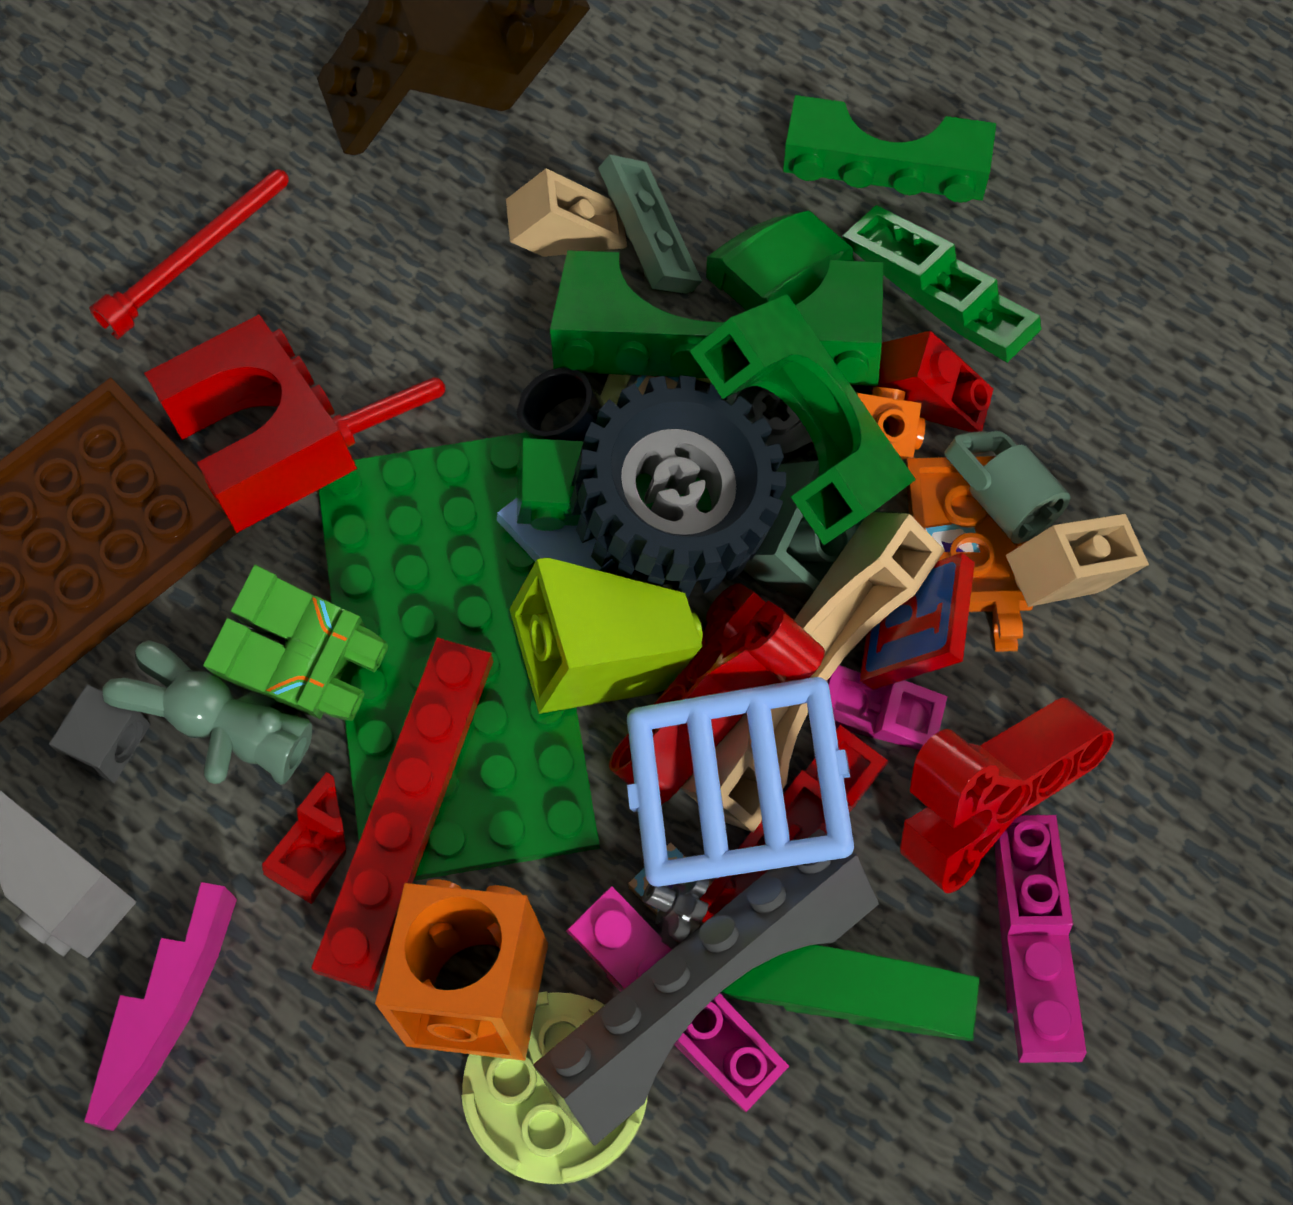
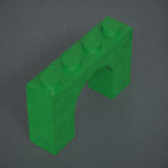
[689,294,916,545]

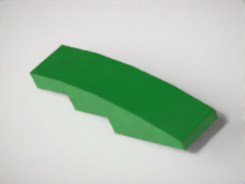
[842,205,1041,363]
[720,945,980,1041]

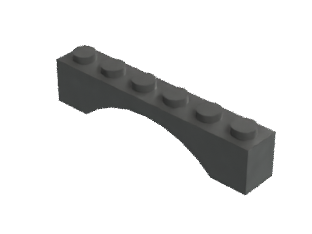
[533,829,879,1146]

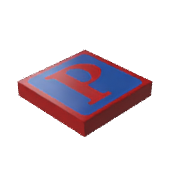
[860,552,975,690]

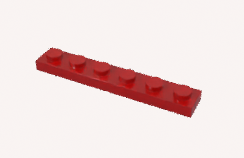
[311,638,493,992]

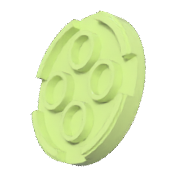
[461,991,648,1184]

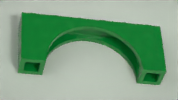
[550,250,883,386]

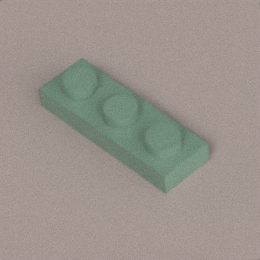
[598,154,702,294]

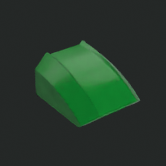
[706,211,854,311]

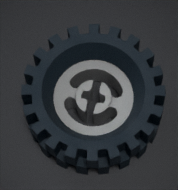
[570,375,786,597]

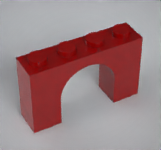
[144,314,357,533]

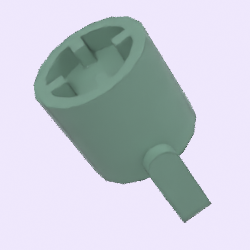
[944,431,1071,544]

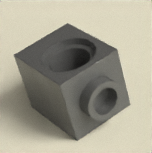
[49,684,151,784]

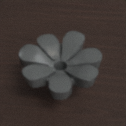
[643,879,709,949]

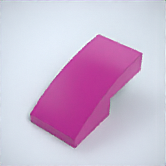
[827,665,948,750]

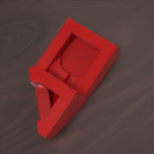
[262,772,346,904]

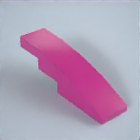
[84,882,237,1131]

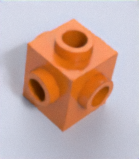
[856,387,925,460]

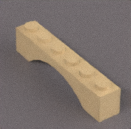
[681,512,945,833]

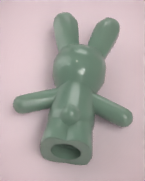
[102,640,312,785]

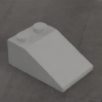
[0,791,136,959]

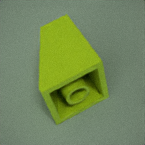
[509,558,703,714]

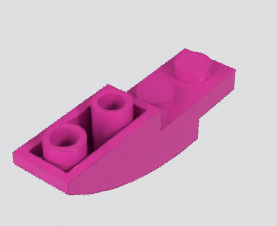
[995,815,1087,1063]
[566,886,789,1112]

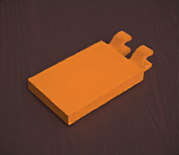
[906,456,1033,652]

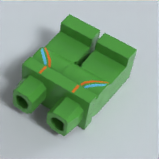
[203,565,388,721]

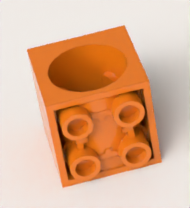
[375,879,548,1061]

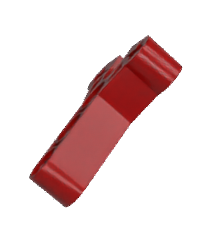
[609,584,825,805]
[900,697,1114,893]

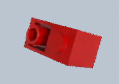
[867,330,994,432]

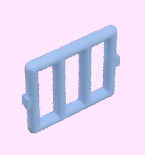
[627,677,854,887]

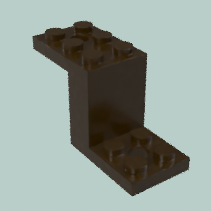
[317,0,590,155]

